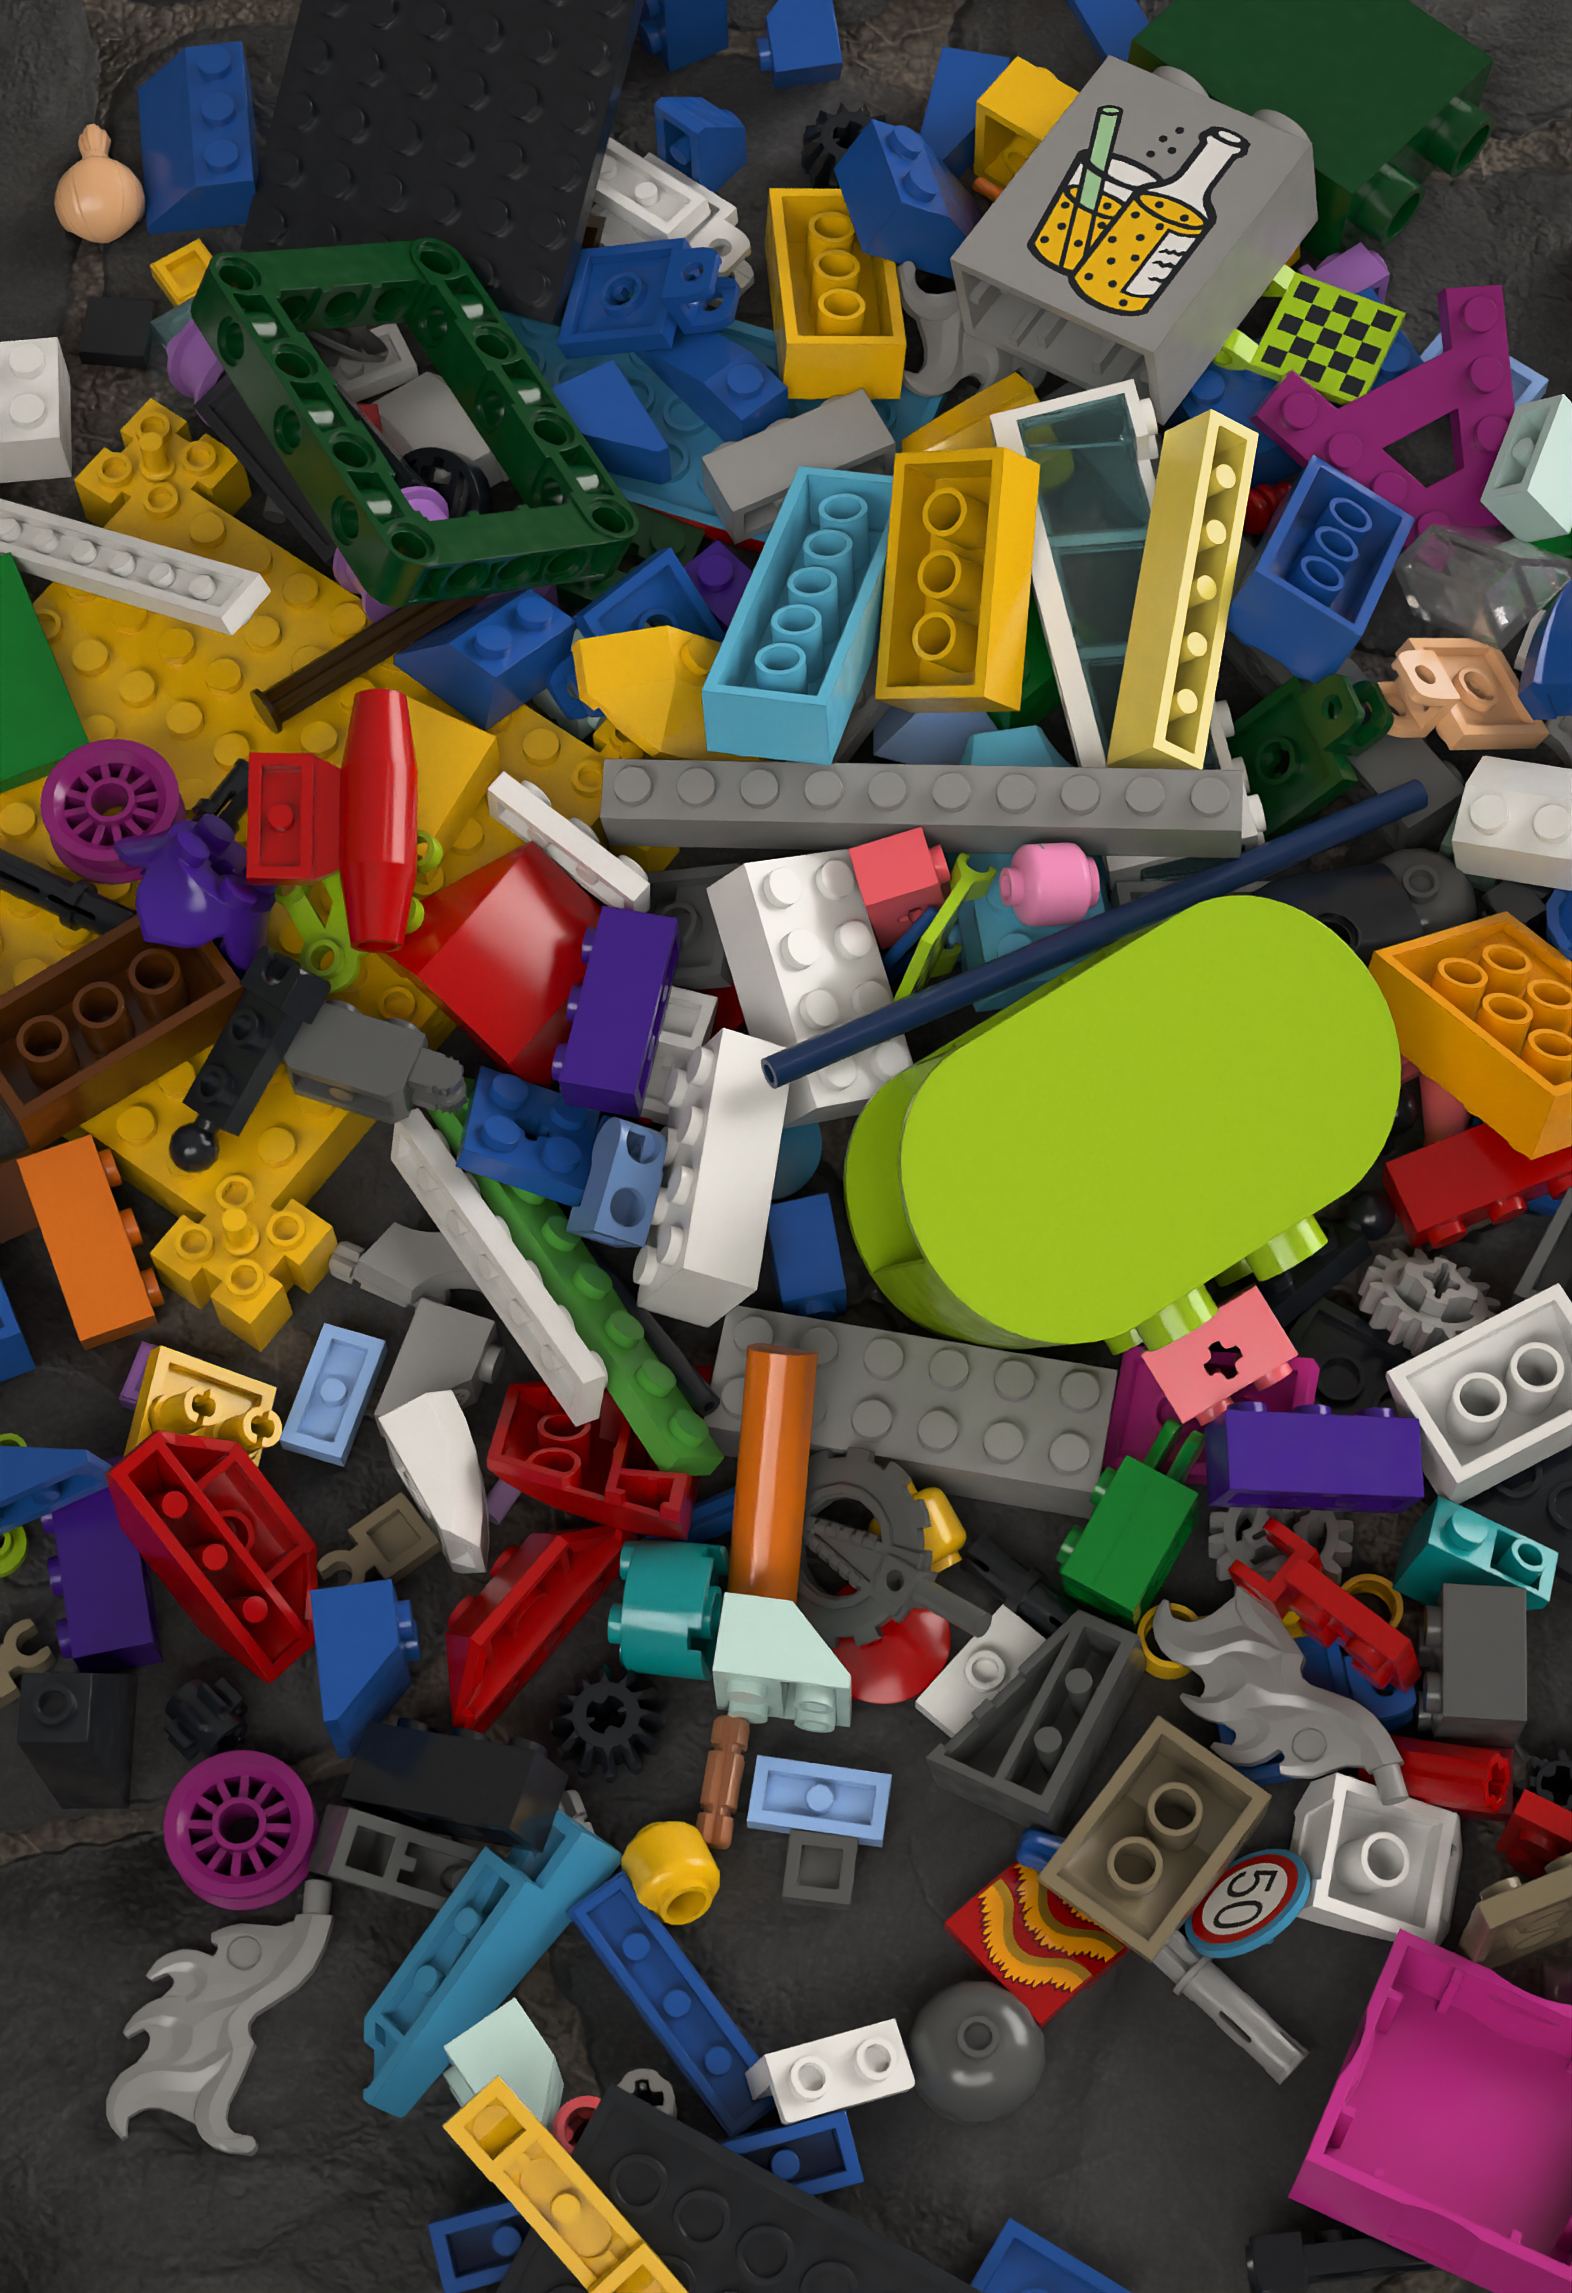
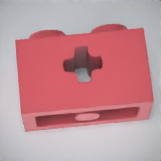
[848,826,952,950]
[1140,1283,1299,1426]

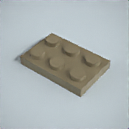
[1454,1853,1572,1971]

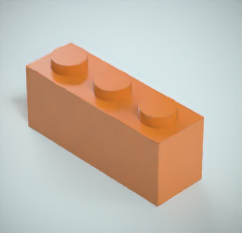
[17,1134,165,1351]

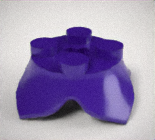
[111,814,280,973]

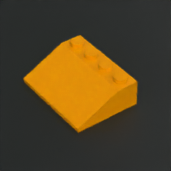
[1368,911,1572,1160]

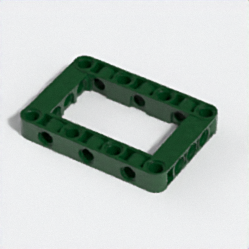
[190,237,639,608]

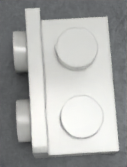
[745,2018,915,2125]

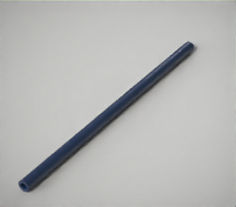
[761,779,1428,1089]

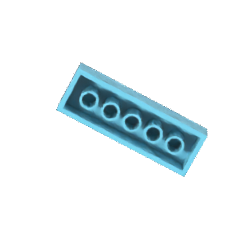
[701,466,893,766]

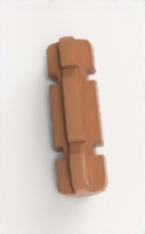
[696,1715,750,1850]

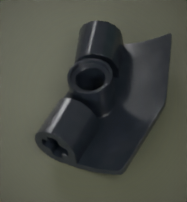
[1249,863,1425,969]

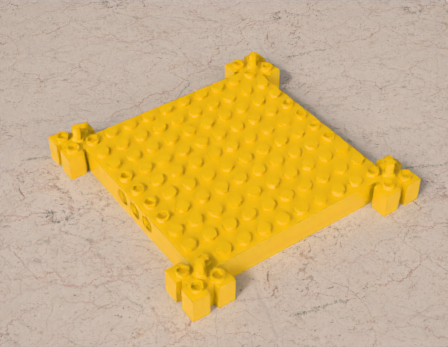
[0,398,679,1352]

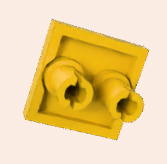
[124,1346,282,1467]

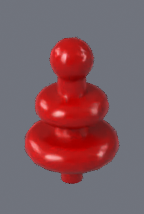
[1243,481,1292,535]

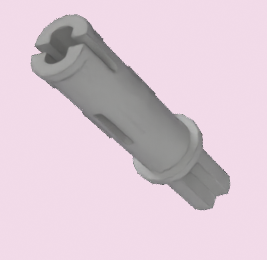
[1153,1931,1310,2085]

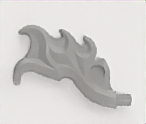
[896,261,1047,398]
[1153,1555,1409,1806]
[106,1880,335,2156]

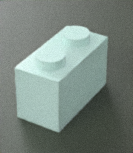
[1480,394,1572,544]

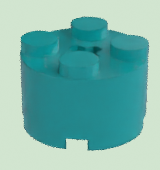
[607,1538,729,1681]

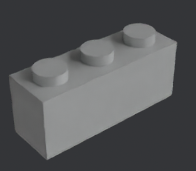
[701,389,896,544]

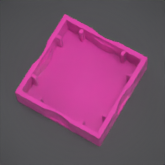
[1288,1929,1572,2293]

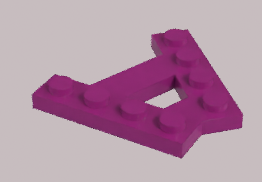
[1249,285,1515,576]

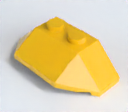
[571,625,769,762]

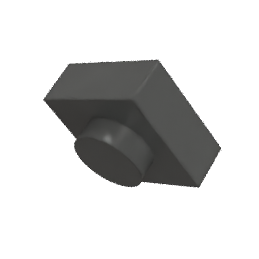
[782,1829,859,1911]

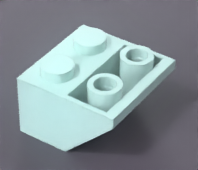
[712,1592,852,1733]
[442,1998,564,2133]

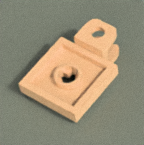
[1366,638,1550,750]

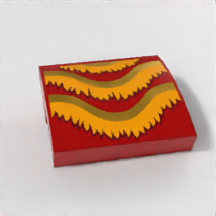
[944,1860,1131,2029]

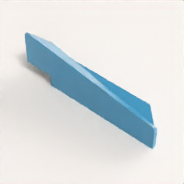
[363,1809,622,2118]

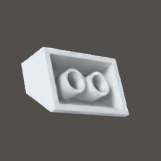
[1452,755,1572,891]
[1385,1283,1572,1504]

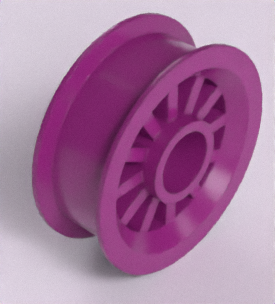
[40,739,187,885]
[163,1750,320,1911]

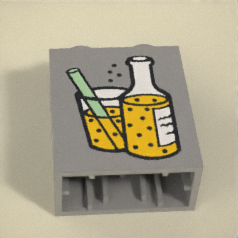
[950,55,1318,426]

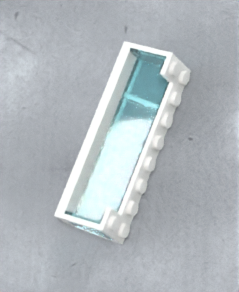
[990,379,1267,890]

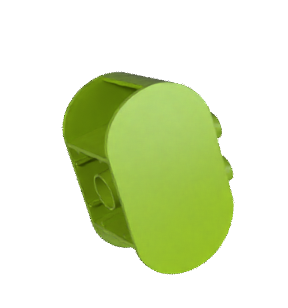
[843,895,1401,1355]

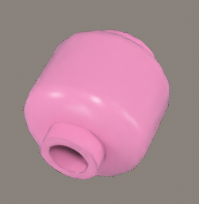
[999,842,1100,927]

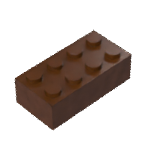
[0,914,245,1154]

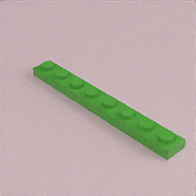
[426,1078,724,1476]

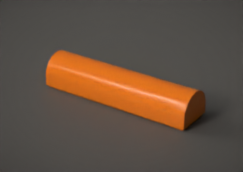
[727,1342,818,1606]

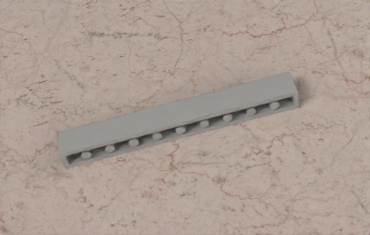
[600,759,1243,858]

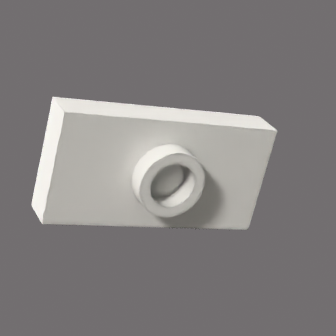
[915,1604,1046,1738]

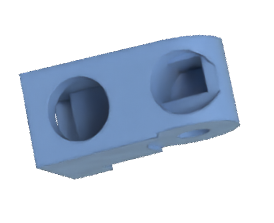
[565,1117,667,1248]

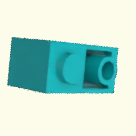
[1392,1495,1559,1610]

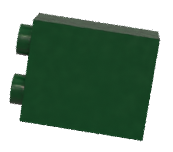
[1127,0,1495,261]

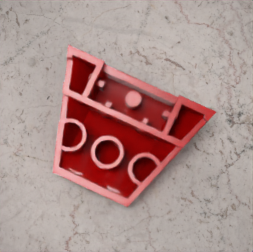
[376,841,602,1089]
[487,1365,713,1541]

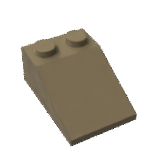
[1037,1715,1272,1964]

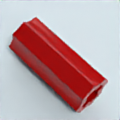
[1358,1735,1510,1814]

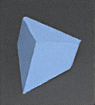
[873,706,999,765]

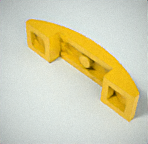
[442,2074,688,2293]

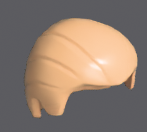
[54,124,145,243]

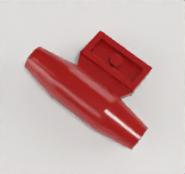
[246,689,418,953]

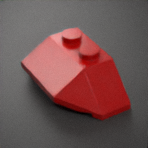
[105,1430,318,1683]
[445,1525,638,1735]

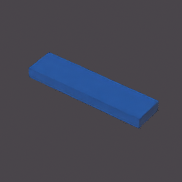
[567,1870,776,2138]

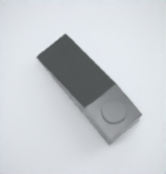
[306,1804,507,1911]

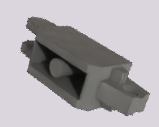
[280,999,468,1124]

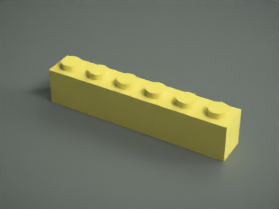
[1106,409,1259,770]

